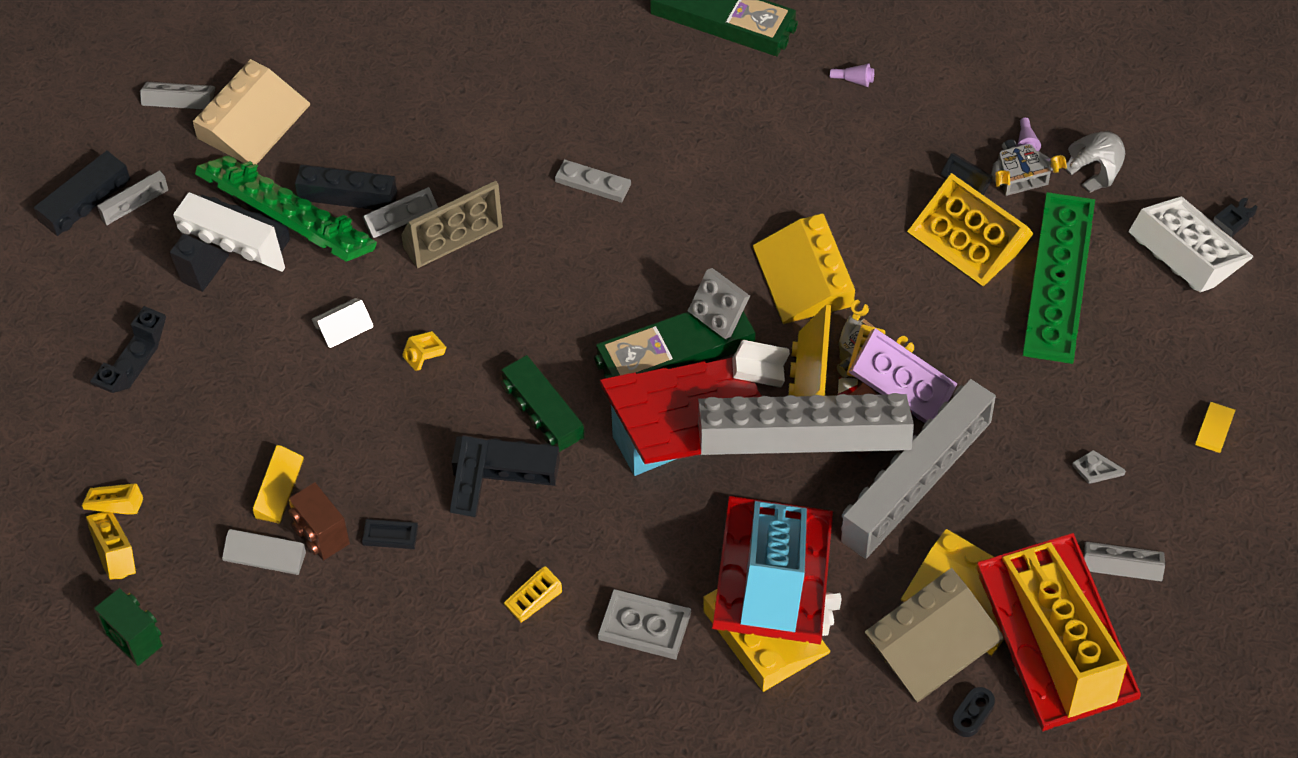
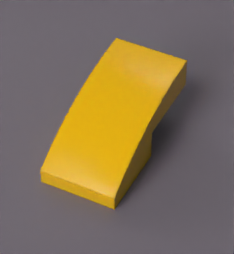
[1195,402,1235,453]

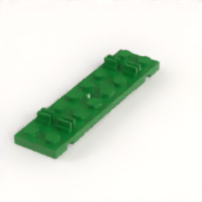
[195,156,377,262]
[1023,192,1095,364]

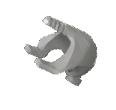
[1065,131,1126,193]

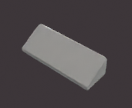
[140,82,215,109]
[222,529,306,575]
[1083,542,1165,581]

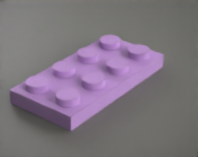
[849,328,957,423]

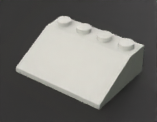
[173,192,285,272]
[1129,196,1253,292]

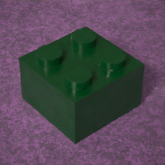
[94,588,163,666]

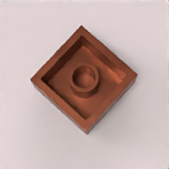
[288,482,350,561]

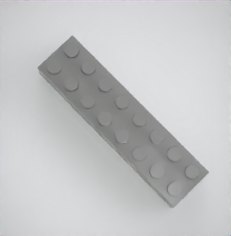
[841,379,996,559]
[698,393,914,455]

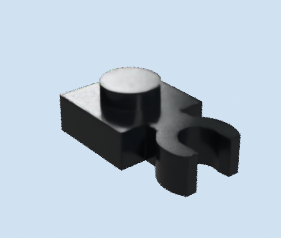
[1213,198,1257,237]

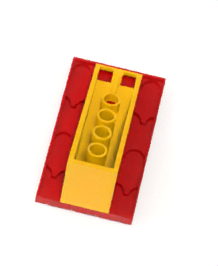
[976,533,1141,732]

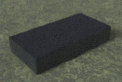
[941,153,993,195]
[362,519,418,549]

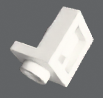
[822,592,841,636]

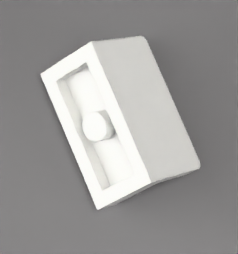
[312,298,373,347]
[732,340,790,387]

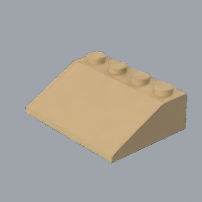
[193,59,310,165]

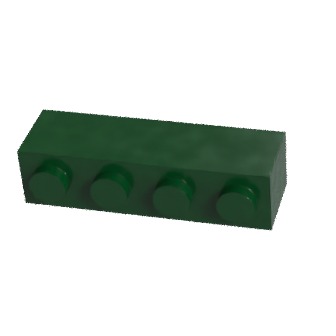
[501,355,584,452]

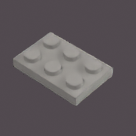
[598,589,691,660]

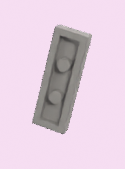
[555,159,631,203]
[98,171,168,226]
[362,187,438,238]

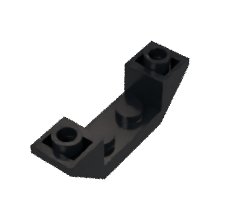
[90,306,166,393]

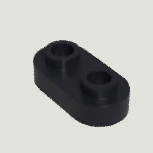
[952,687,995,737]

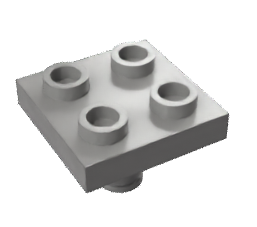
[688,268,750,339]

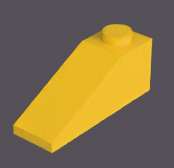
[86,512,136,580]

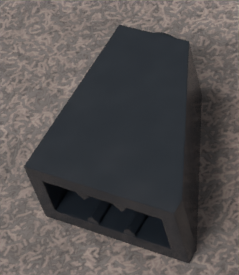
[170,233,229,292]

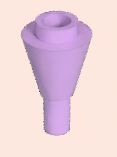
[830,64,874,87]
[1017,118,1041,151]

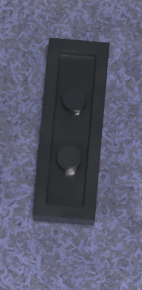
[450,435,490,517]

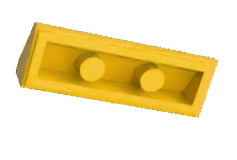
[253,445,304,523]

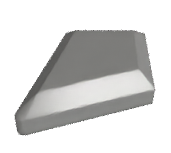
[1072,450,1126,484]

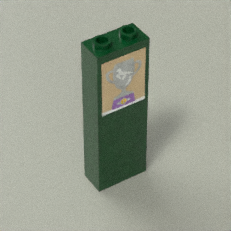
[651,0,798,57]
[594,311,755,379]

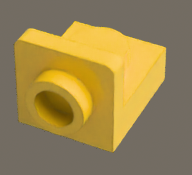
[403,331,447,371]

